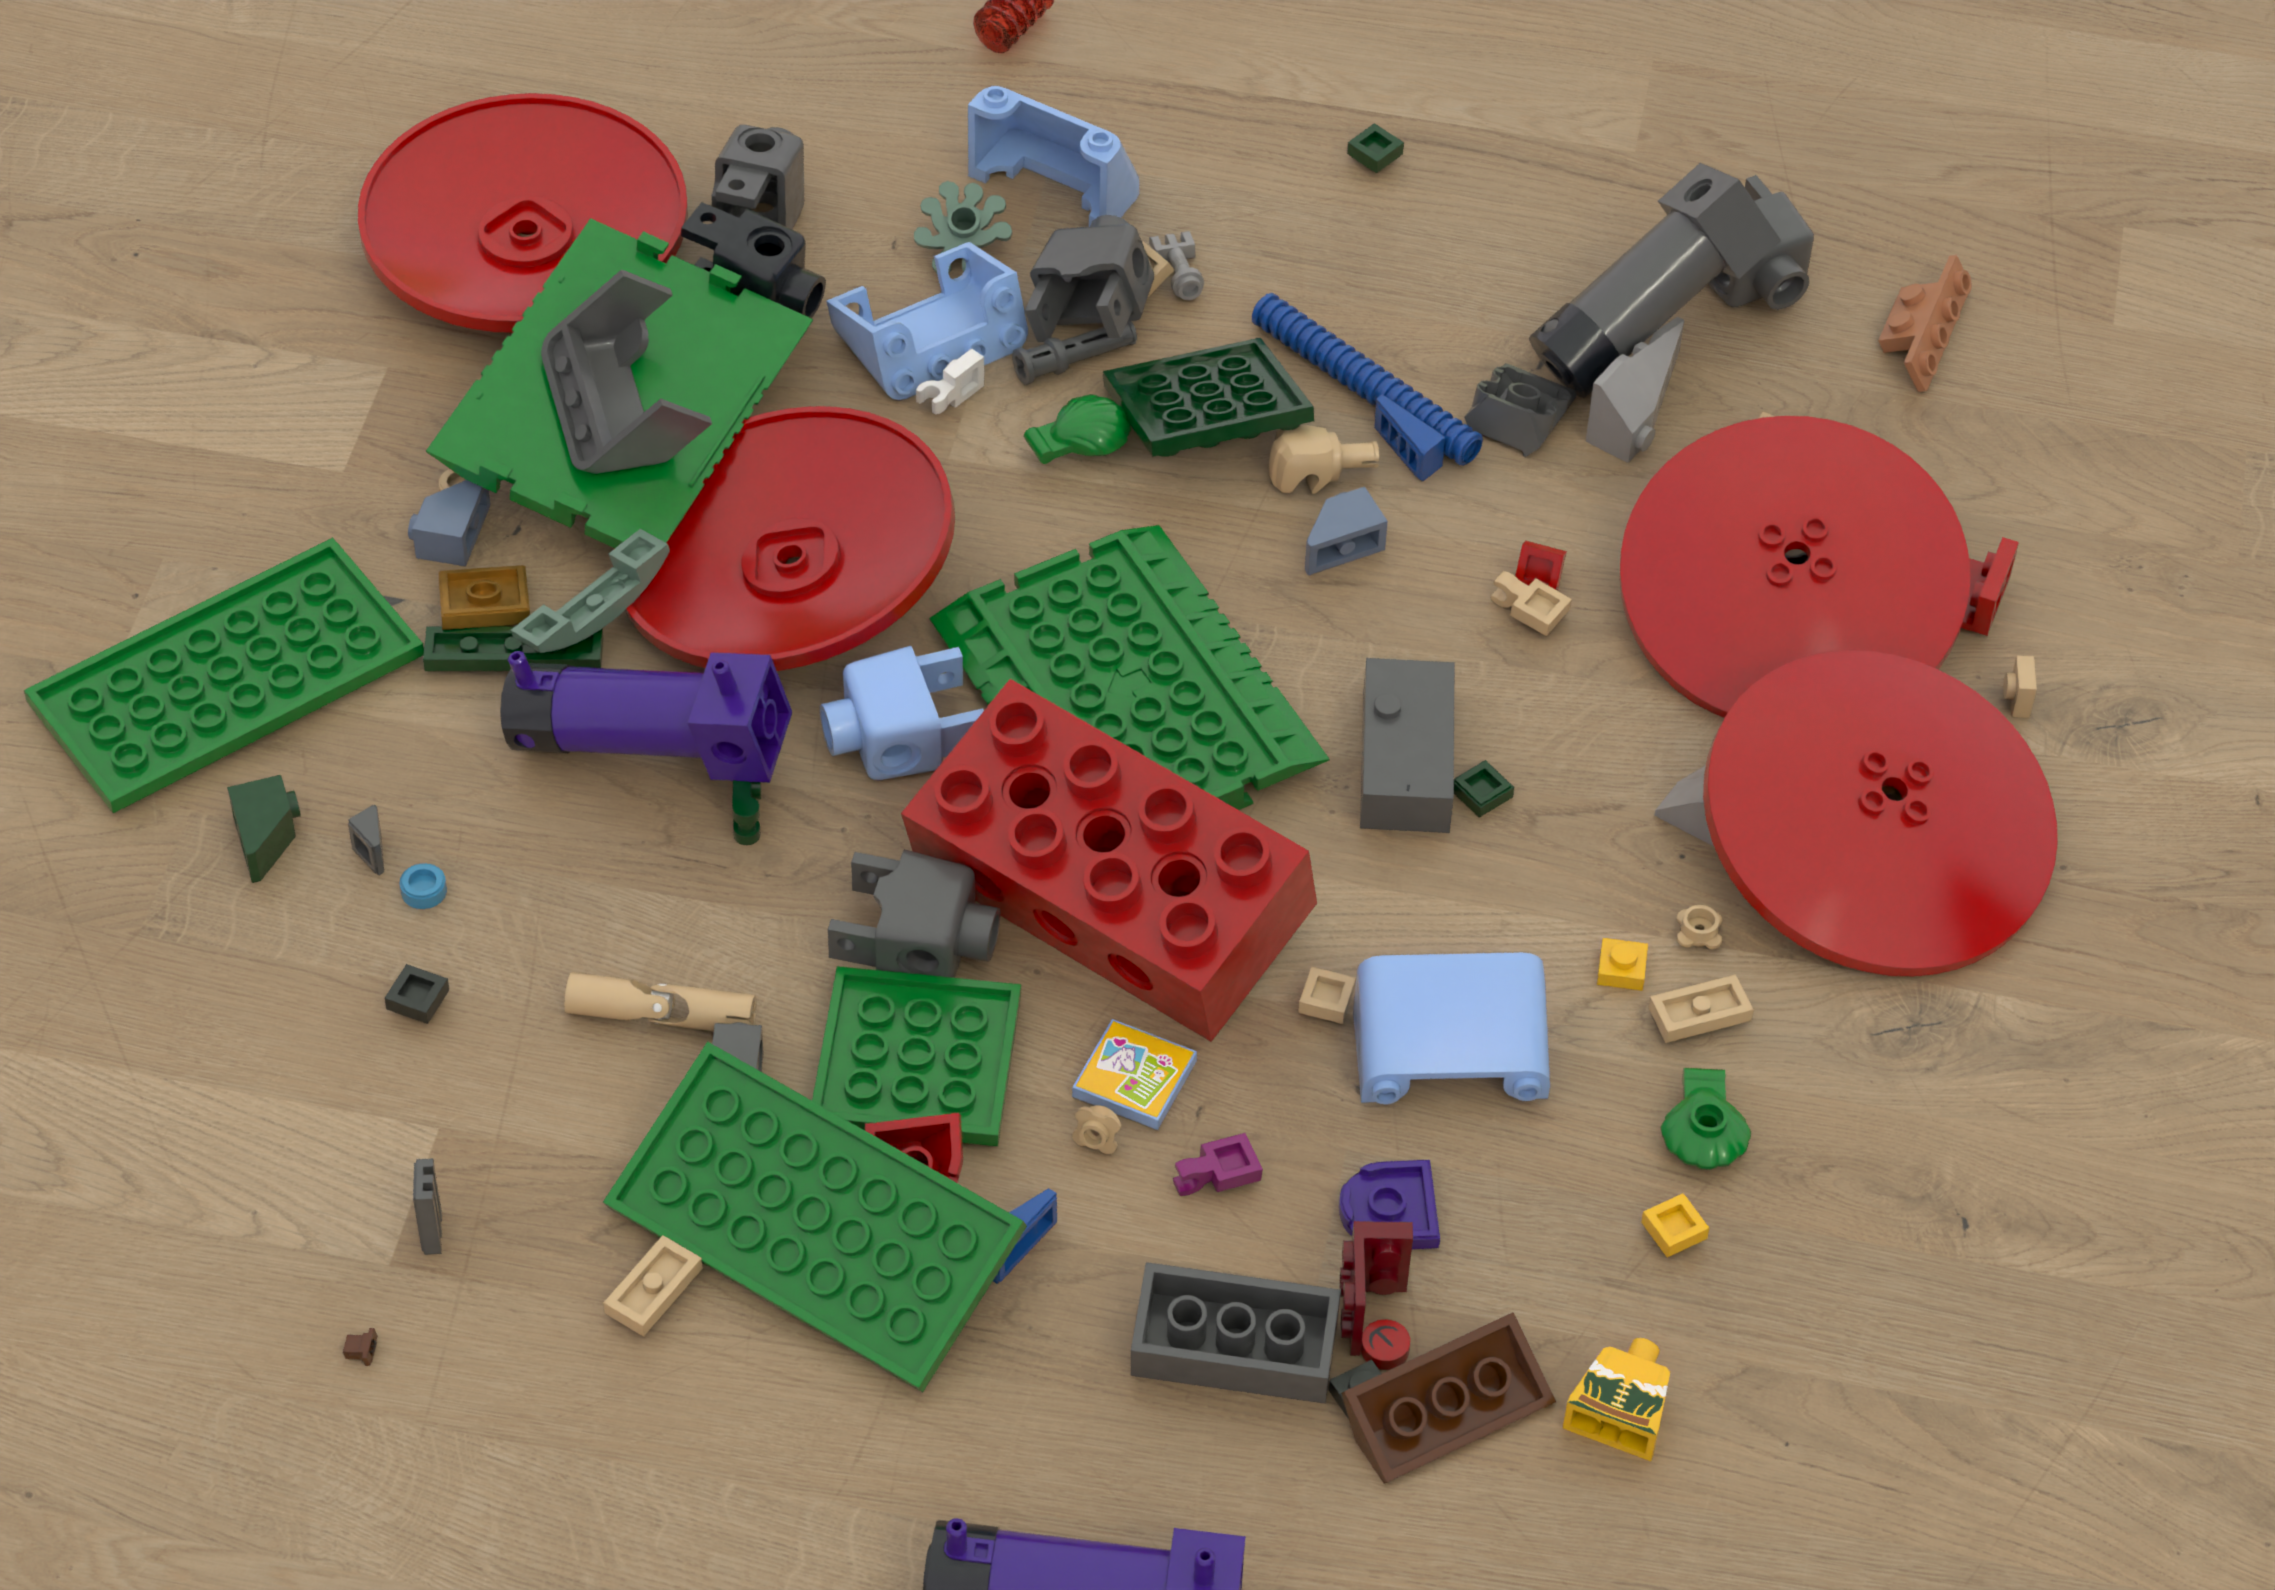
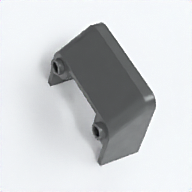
[541,269,712,474]

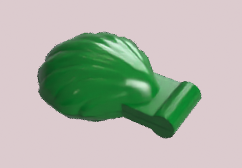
[1024,394,1131,464]
[1660,1068,1751,1170]

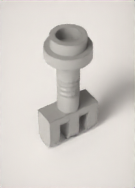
[1149,231,1204,300]

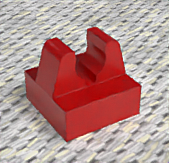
[1515,540,1567,591]

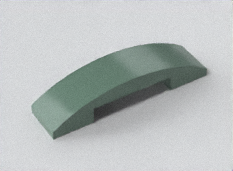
[511,529,670,653]

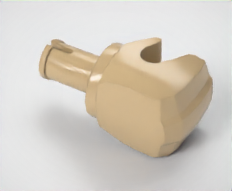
[1269,425,1379,494]

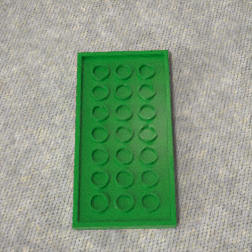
[24,537,424,813]
[603,1041,1027,1393]

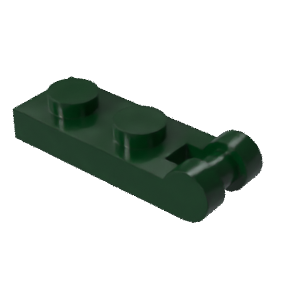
[732,780,761,846]

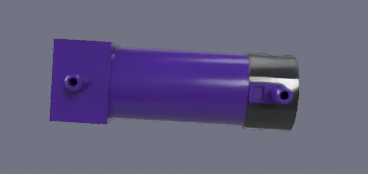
[500,651,792,783]
[923,1518,1246,1590]

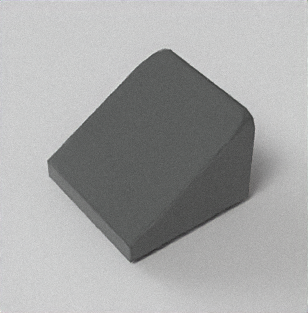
[348,805,385,875]

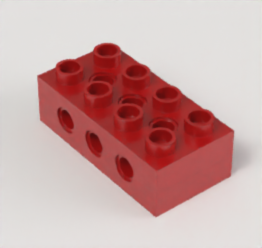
[901,679,1317,1042]

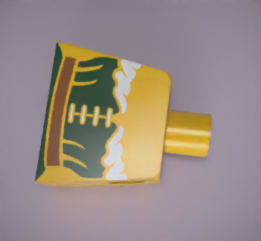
[1563,1338,1671,1461]

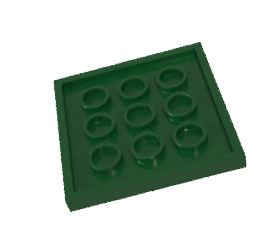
[1102,337,1315,457]

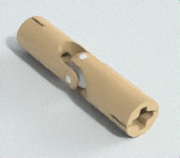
[564,972,757,1031]

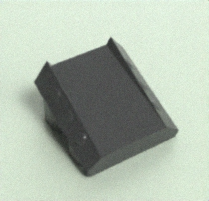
[1464,363,1577,457]

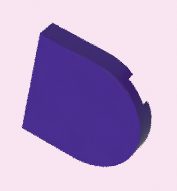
[1339,1160,1440,1249]

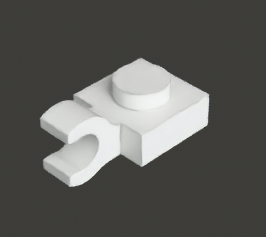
[916,349,984,415]

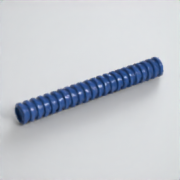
[1252,293,1483,466]

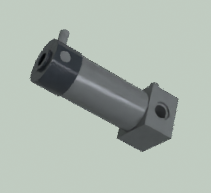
[1529,163,1781,399]

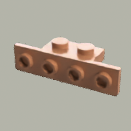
[1878,255,1972,392]

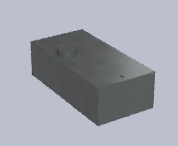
[1360,658,1455,833]
[1131,1262,1341,1404]

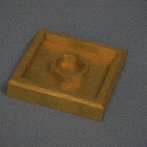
[438,565,530,630]

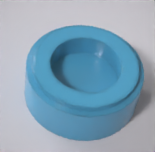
[399,863,447,909]

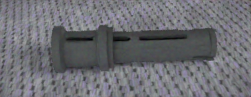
[1012,321,1137,385]

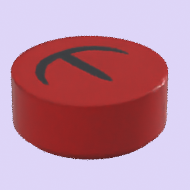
[1361,1319,1411,1370]

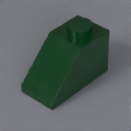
[227,775,301,883]

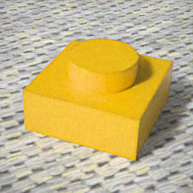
[1597,938,1648,991]
[1641,1193,1710,1258]

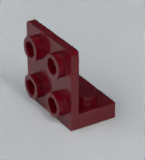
[1339,1221,1413,1356]

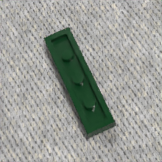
[423,626,604,671]

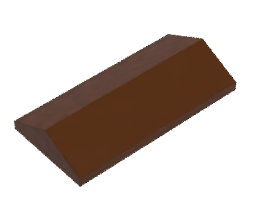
[1341,1312,1556,1484]

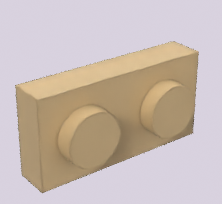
[1648,974,1754,1043]
[603,1235,703,1337]

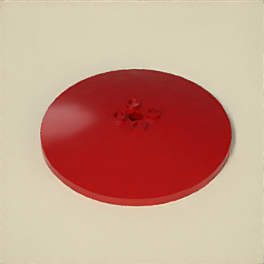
[358,93,688,333]
[613,406,955,671]
[1619,416,1970,718]
[1703,650,2058,977]

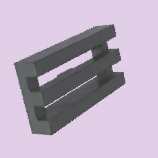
[413,1158,442,1255]

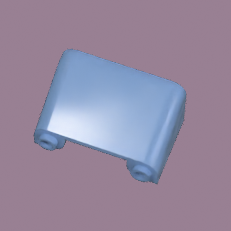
[968,86,1139,227]
[1353,952,1550,1104]

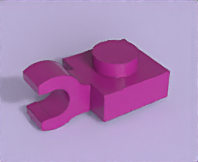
[1173,1133,1263,1196]

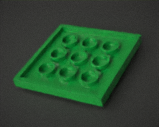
[812,966,1021,1146]

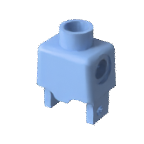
[820,646,984,780]

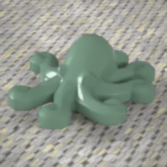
[914,181,1012,274]

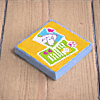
[1072,1019,1197,1130]

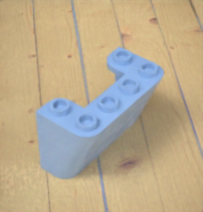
[826,242,1028,400]

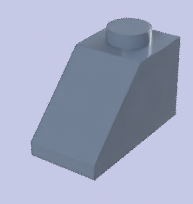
[408,480,491,567]
[1305,486,1388,575]

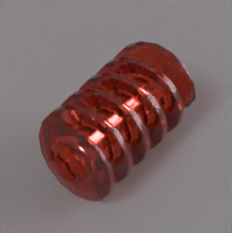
[973,0,1054,53]

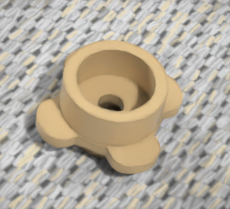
[1677,905,1722,949]
[1072,1105,1121,1154]

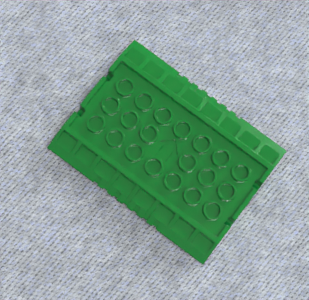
[426,218,813,548]
[929,525,1330,810]

